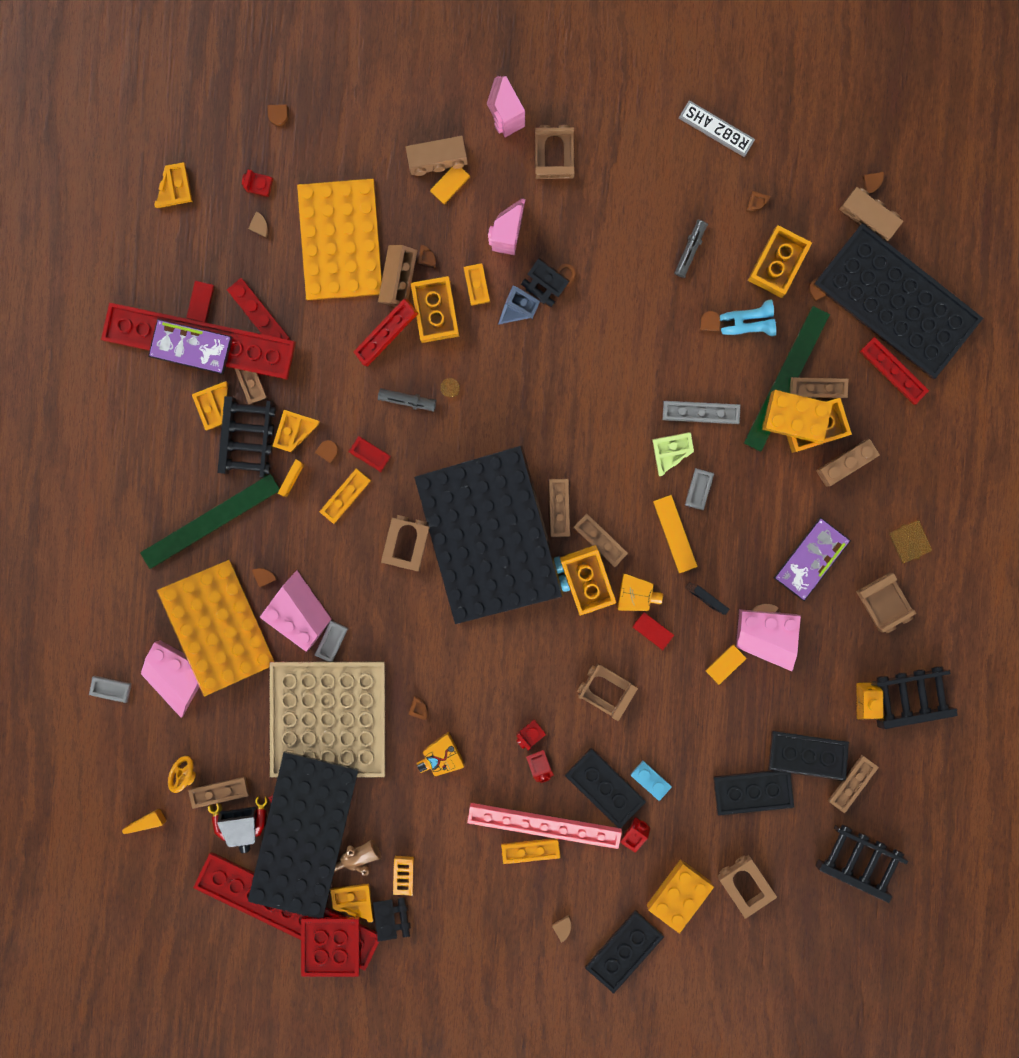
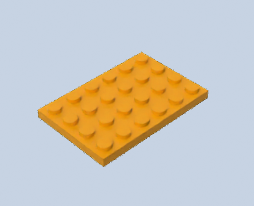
[297,179,382,300]
[157,560,274,697]

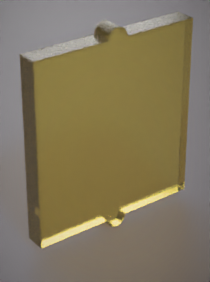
[889,520,932,564]

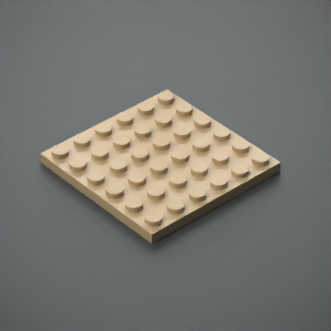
[270,662,385,777]

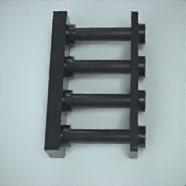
[217,396,276,478]
[871,666,958,729]
[816,825,908,903]

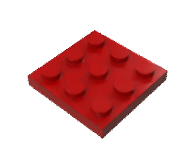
[301,917,360,977]

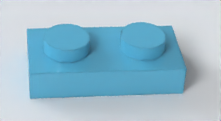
[630,761,672,801]

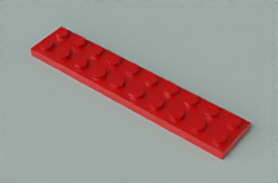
[101,303,296,380]
[193,852,380,971]

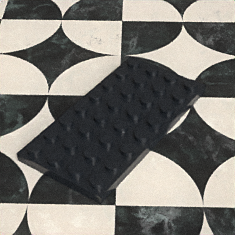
[814,223,983,379]
[248,751,359,918]

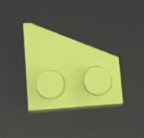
[652,432,694,476]

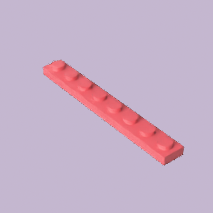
[467,803,622,849]

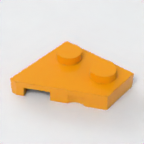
[154,162,193,208]
[192,381,228,431]
[273,410,320,452]
[331,884,374,922]

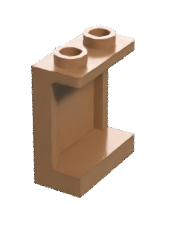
[856,573,916,633]

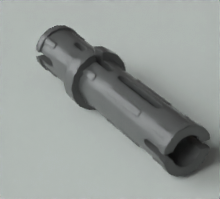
[674,220,708,278]
[378,388,437,412]

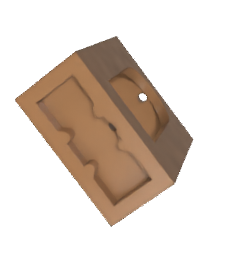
[535,125,574,179]
[381,515,430,572]
[577,663,638,721]
[717,855,777,919]

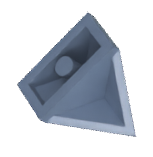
[498,286,540,325]

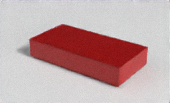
[186,281,215,323]
[348,436,391,472]
[632,612,674,650]

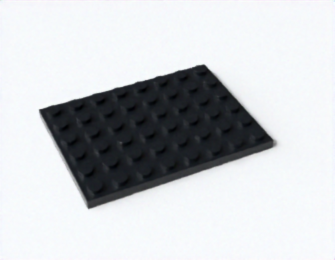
[414,446,564,624]

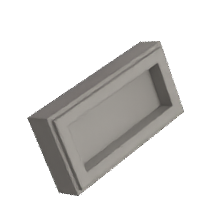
[685,468,714,510]
[315,620,348,662]
[89,676,131,703]

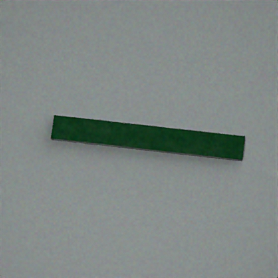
[743,306,830,452]
[140,474,280,569]

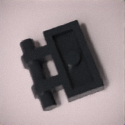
[520,258,570,307]
[373,897,411,942]

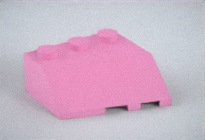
[487,76,525,137]
[488,199,525,255]
[260,570,332,651]
[736,609,801,671]
[141,640,199,718]

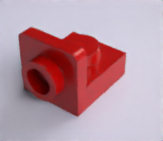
[242,169,273,197]
[516,719,546,751]
[526,750,554,783]
[620,817,651,853]

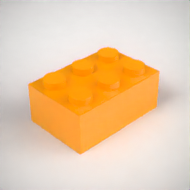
[747,225,812,298]
[411,276,460,343]
[762,390,833,443]
[786,398,852,453]
[560,545,616,616]
[647,859,714,934]

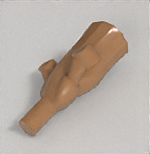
[335,840,381,876]

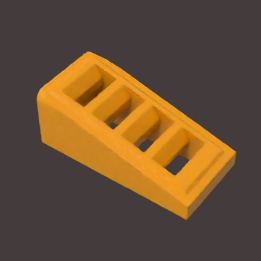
[122,809,167,834]
[393,856,414,896]

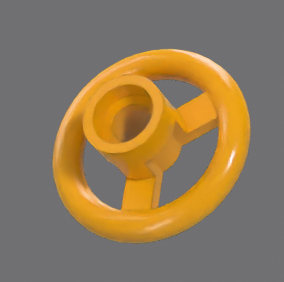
[168,756,195,793]

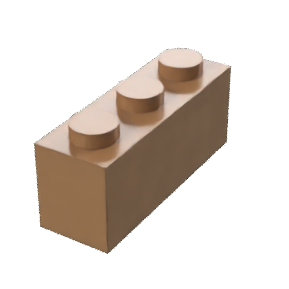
[405,136,468,176]
[839,187,903,242]
[378,245,417,307]
[816,439,880,487]

